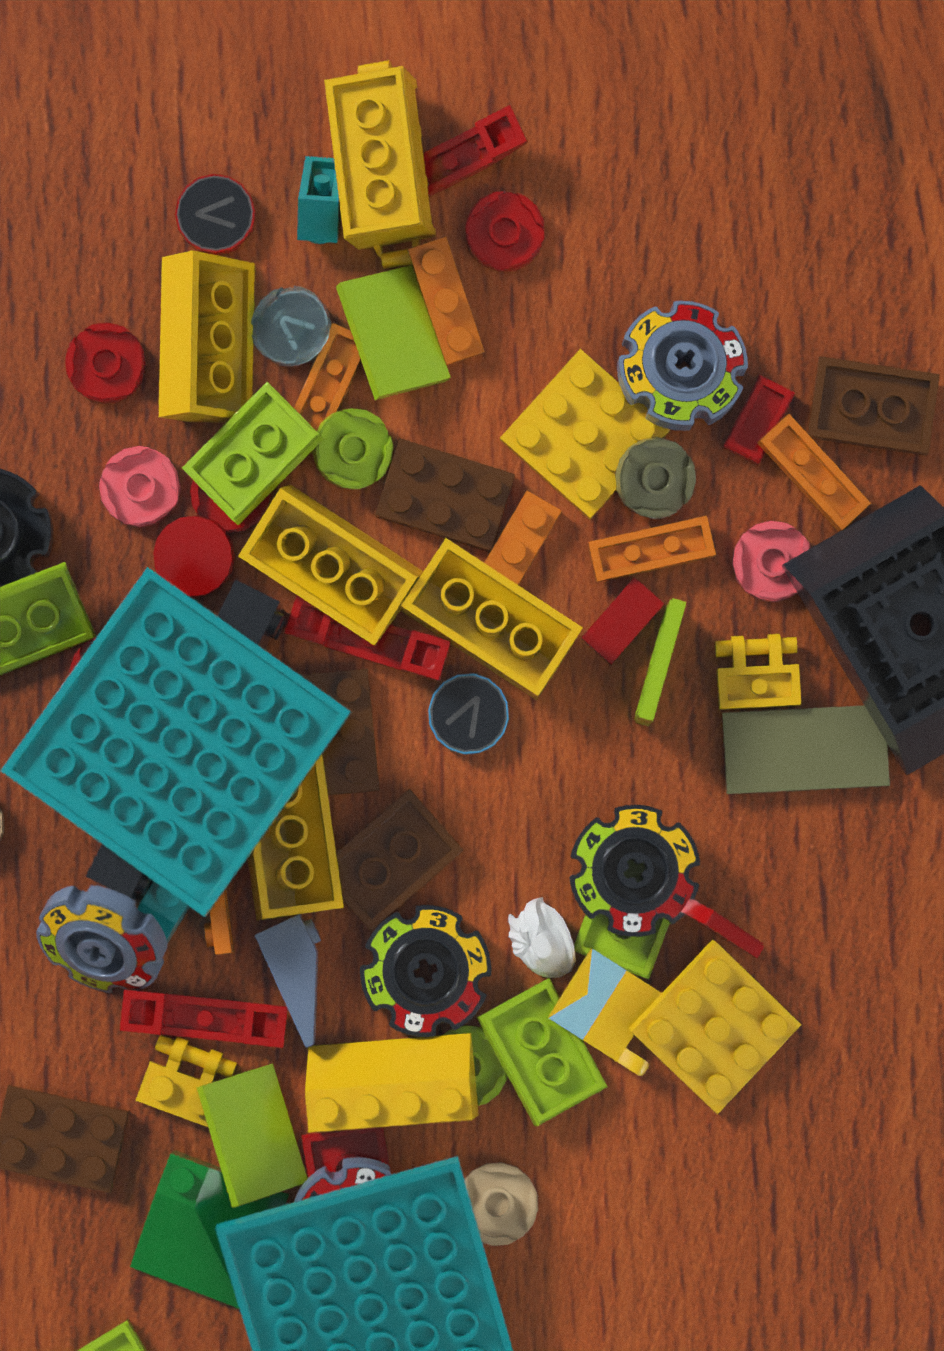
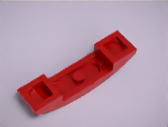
[423,105,528,197]
[284,595,452,681]
[119,989,288,1048]

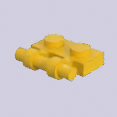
[715,634,801,710]
[136,1035,237,1127]

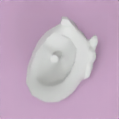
[508,897,576,978]

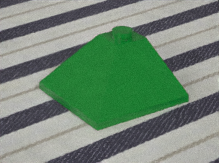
[130,1150,289,1309]

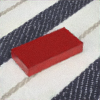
[722,375,795,466]
[581,577,665,665]
[682,899,765,958]

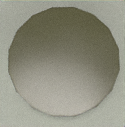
[615,437,696,519]

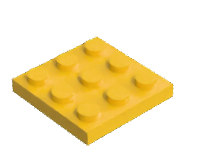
[500,349,670,520]
[628,939,801,1115]

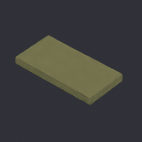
[721,705,890,795]

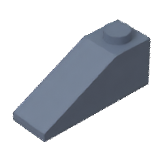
[255,914,321,1048]

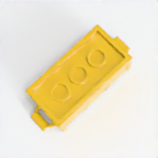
[324,60,436,269]

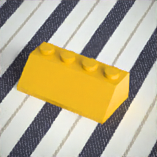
[159,250,255,422]
[238,484,423,645]
[401,538,583,700]
[248,755,344,921]
[305,1033,479,1132]

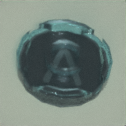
[251,286,331,366]

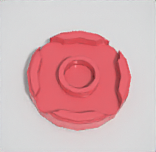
[99,446,181,528]
[732,521,811,602]

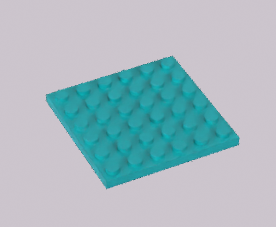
[0,567,351,917]
[216,1156,513,1351]

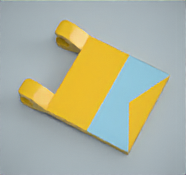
[547,948,662,1076]

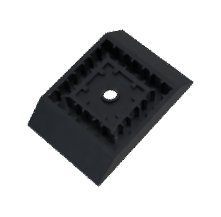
[782,485,944,776]

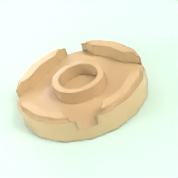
[465,1162,538,1246]

